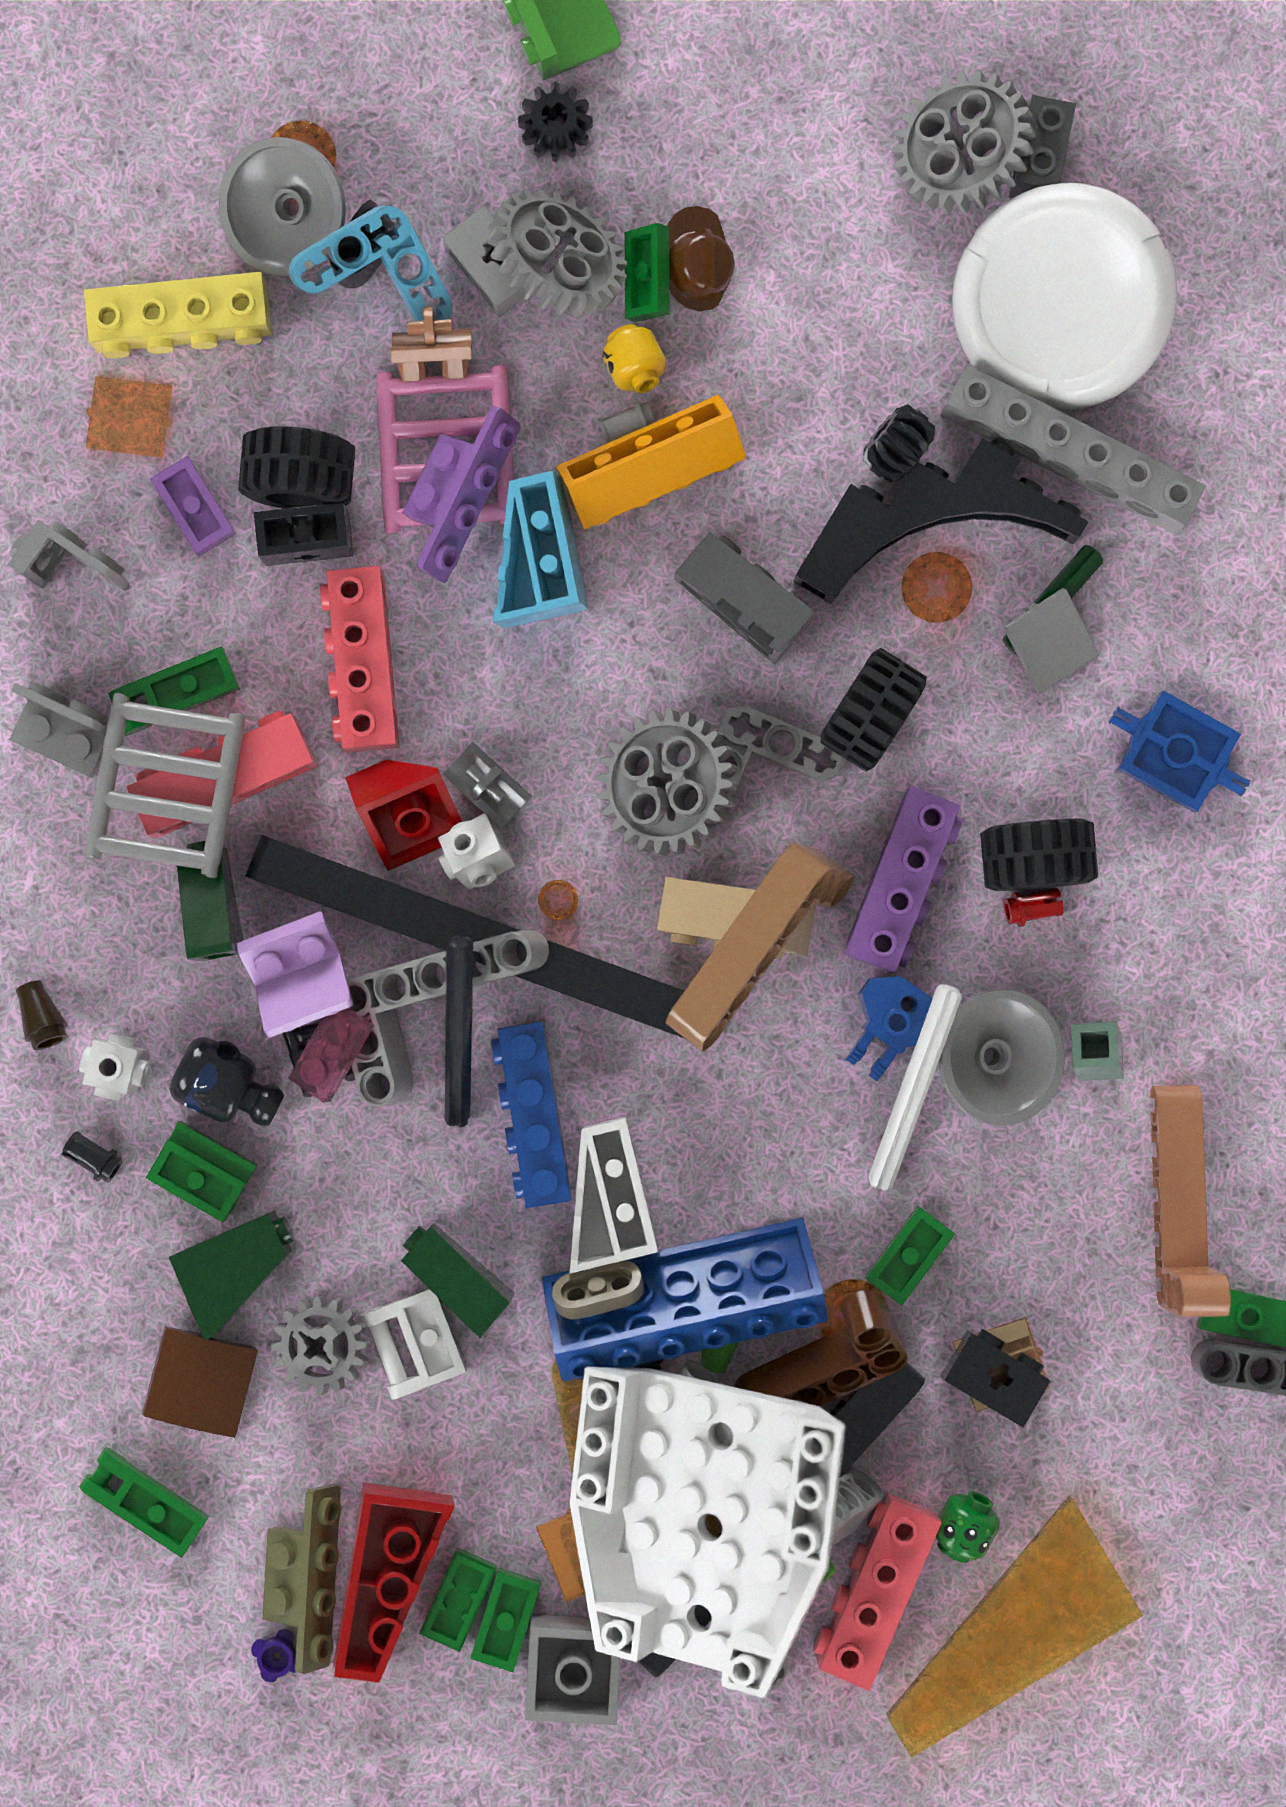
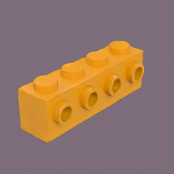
[556,394,746,530]

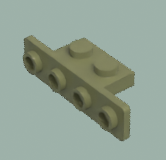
[262,1484,341,1674]

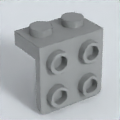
[7,520,129,591]

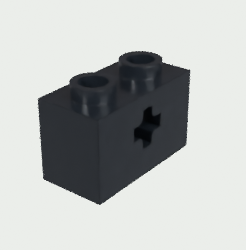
[253,502,354,566]
[940,1329,1051,1428]

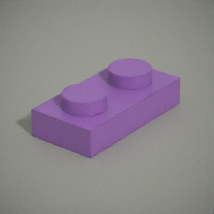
[150,456,236,557]

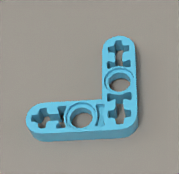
[289,205,453,321]

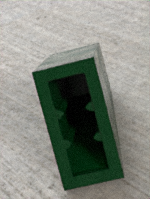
[177,841,244,961]
[169,1210,294,1341]
[401,1223,515,1338]

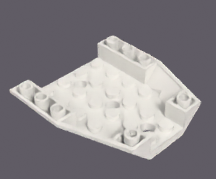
[570,1367,845,1698]

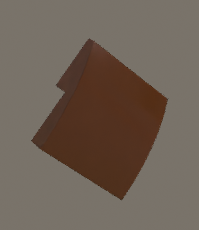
[142,1326,258,1438]

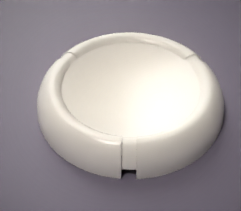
[952,183,1177,411]

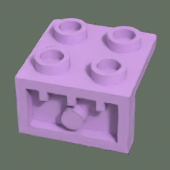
[236,911,353,1037]

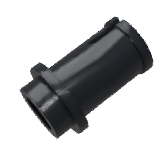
[61,1131,123,1183]

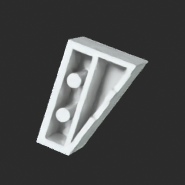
[569,1116,658,1274]

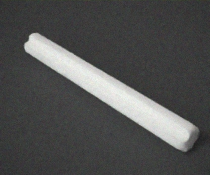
[868,984,962,1191]

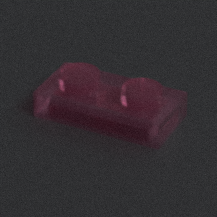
[288,1008,374,1103]

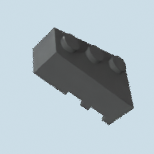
[674,532,815,665]

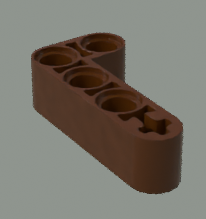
[734,1290,908,1407]

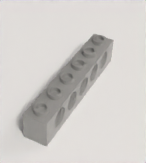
[941,364,1206,535]

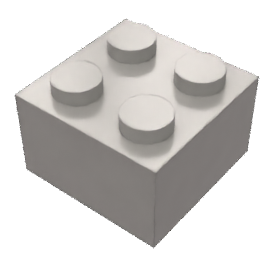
[525,1614,621,1725]

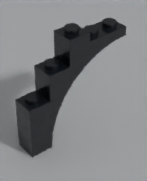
[793,438,1088,604]

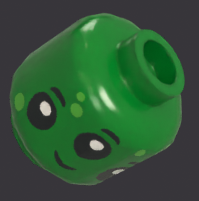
[935,1491,1000,1563]

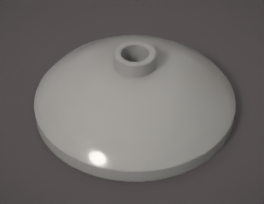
[219,137,346,276]
[939,990,1065,1125]

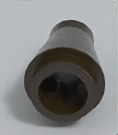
[16,980,68,1050]

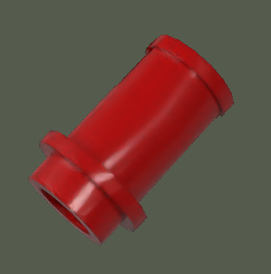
[1004,888,1064,927]

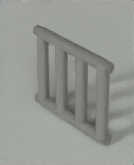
[85,693,246,878]

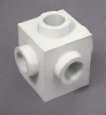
[438,813,515,891]
[79,1033,149,1101]

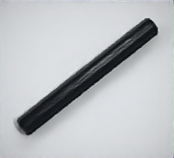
[444,935,474,1128]

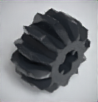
[518,82,593,163]
[862,404,935,483]

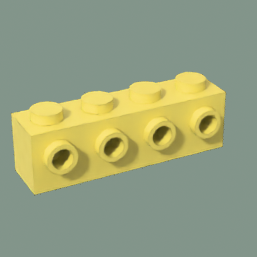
[84,272,272,358]

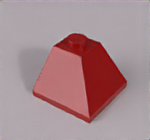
[345,759,463,871]

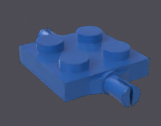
[1108,690,1251,813]

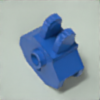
[845,976,933,1081]

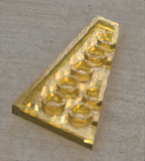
[886,1495,1143,1758]

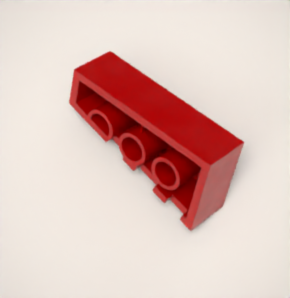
[333,1482,455,1683]

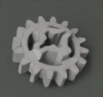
[271,1294,371,1395]

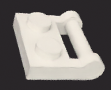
[360,1288,467,1400]

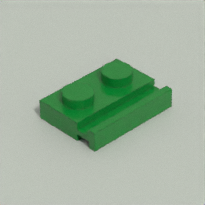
[146,1121,258,1223]

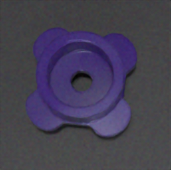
[251,1629,296,1682]

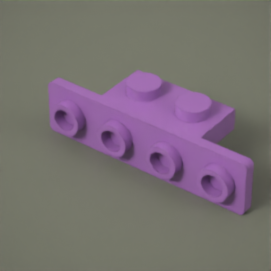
[402,406,521,583]

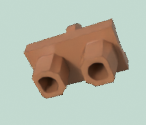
[390,307,473,382]

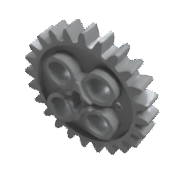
[892,70,1036,215]
[487,188,627,318]
[596,709,739,856]

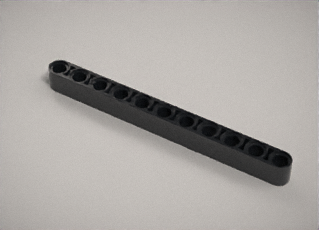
[245,835,685,1039]

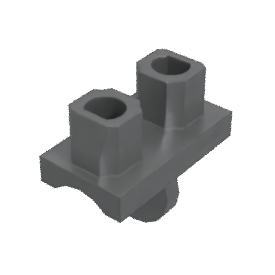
[443,741,532,829]

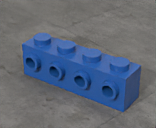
[491,1021,572,1208]

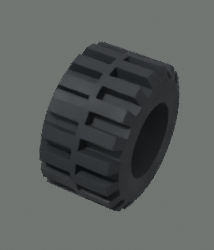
[238,426,355,509]
[820,648,927,772]
[980,818,1099,891]

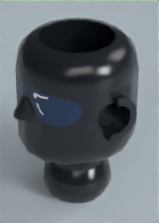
[169,1037,284,1126]

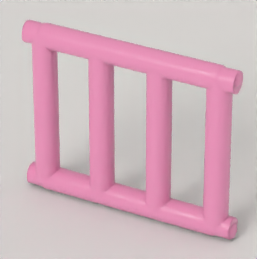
[377,365,514,534]

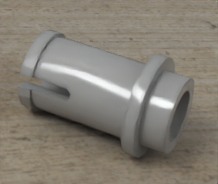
[598,401,655,444]

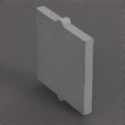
[1003,588,1099,694]

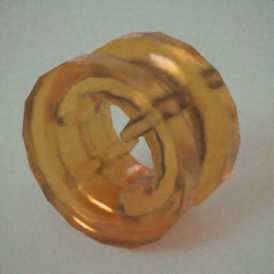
[538,880,578,920]

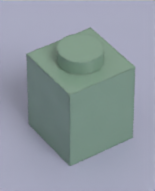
[1071,1022,1124,1081]

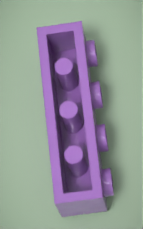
[842,786,963,973]

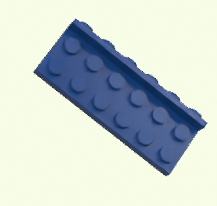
[542,1218,828,1381]

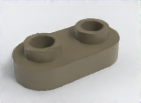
[552,1260,644,1319]

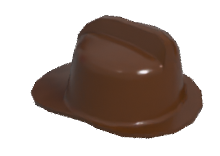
[667,206,735,312]

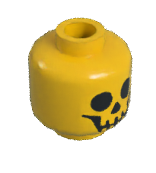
[602,324,667,394]

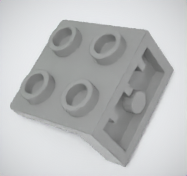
[9,681,107,778]

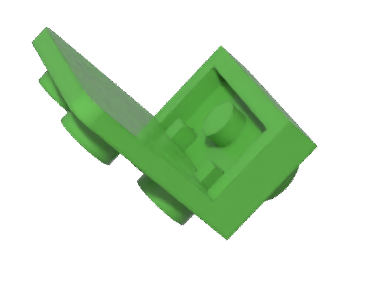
[502,0,621,81]

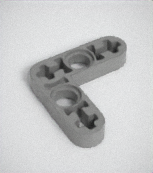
[686,705,844,827]

